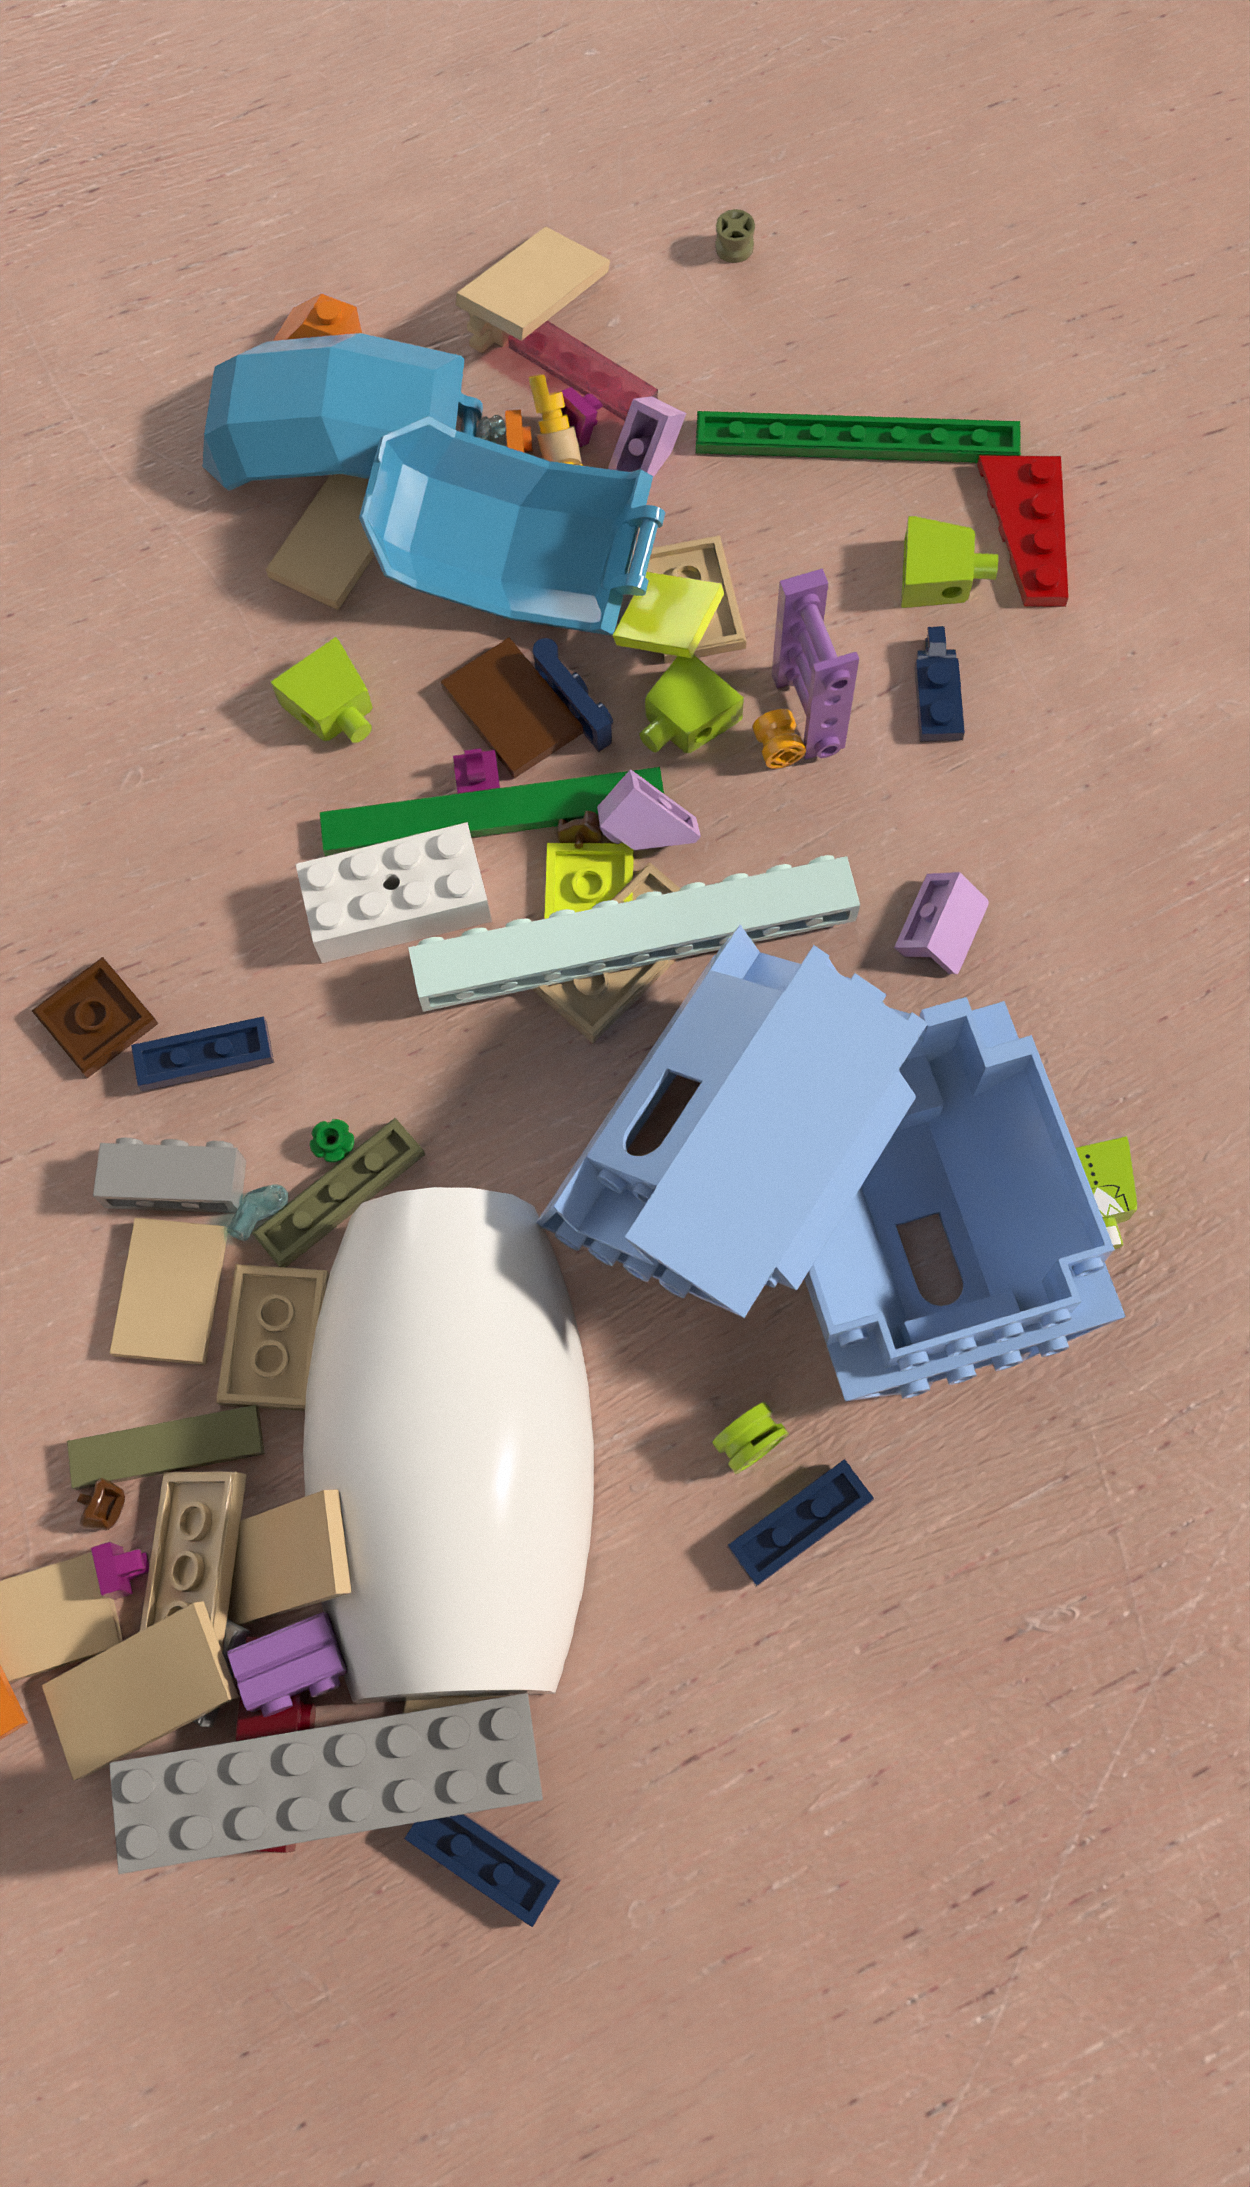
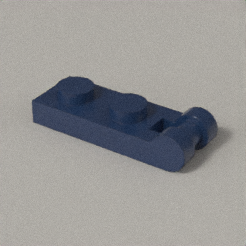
[533,638,614,752]

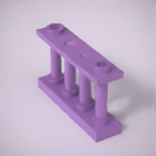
[772,568,859,760]

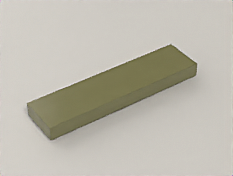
[252,1118,425,1268]
[67,1405,265,1490]

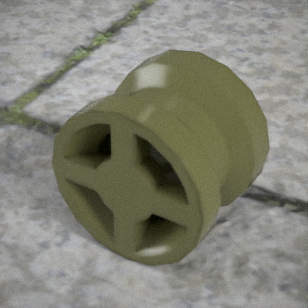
[715,209,755,263]

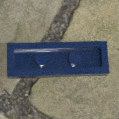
[131,1016,274,1092]
[727,1459,874,1587]
[404,1814,562,1927]

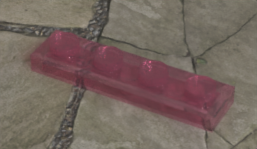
[508,320,658,421]

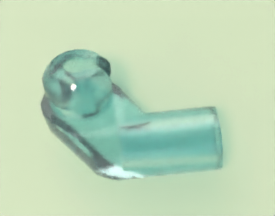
[475,414,506,444]
[227,1184,289,1241]

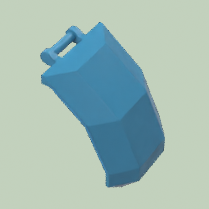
[202,333,483,491]
[359,416,666,636]

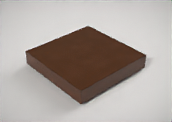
[32,957,158,1079]

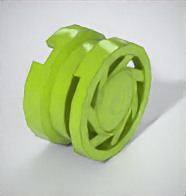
[712,1402,789,1475]

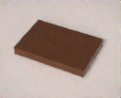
[441,637,583,779]

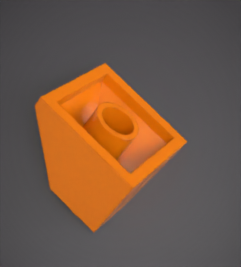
[273,294,362,341]

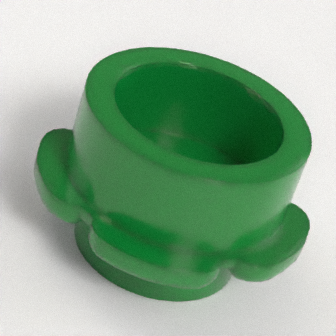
[309,1119,354,1162]

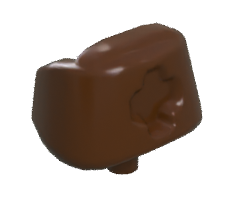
[557,811,603,849]
[77,1478,125,1530]

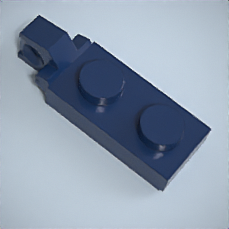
[914,626,965,742]

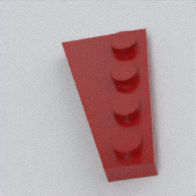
[977,456,1069,607]

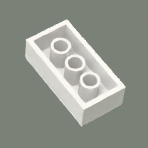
[295,822,492,963]

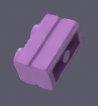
[227,1612,348,1717]

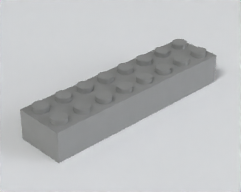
[109,1693,543,1874]

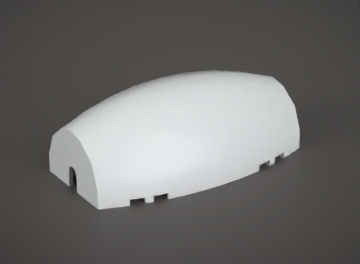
[303,1187,594,1704]

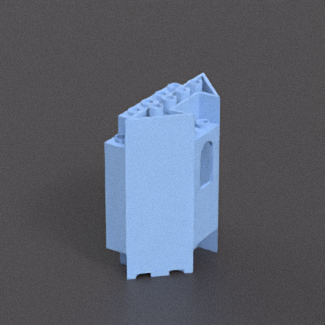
[537,925,928,1318]
[804,997,1126,1401]

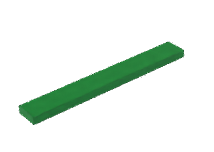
[695,411,1021,463]
[319,767,664,857]

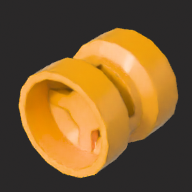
[752,709,806,769]

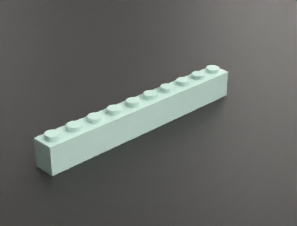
[408,855,860,1012]

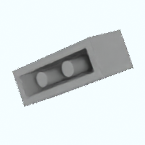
[93,1138,246,1213]

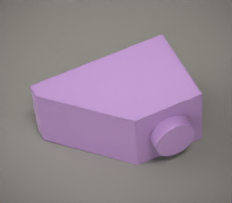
[608,396,686,478]
[597,769,701,850]

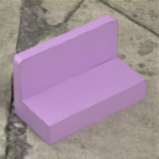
[894,872,989,974]

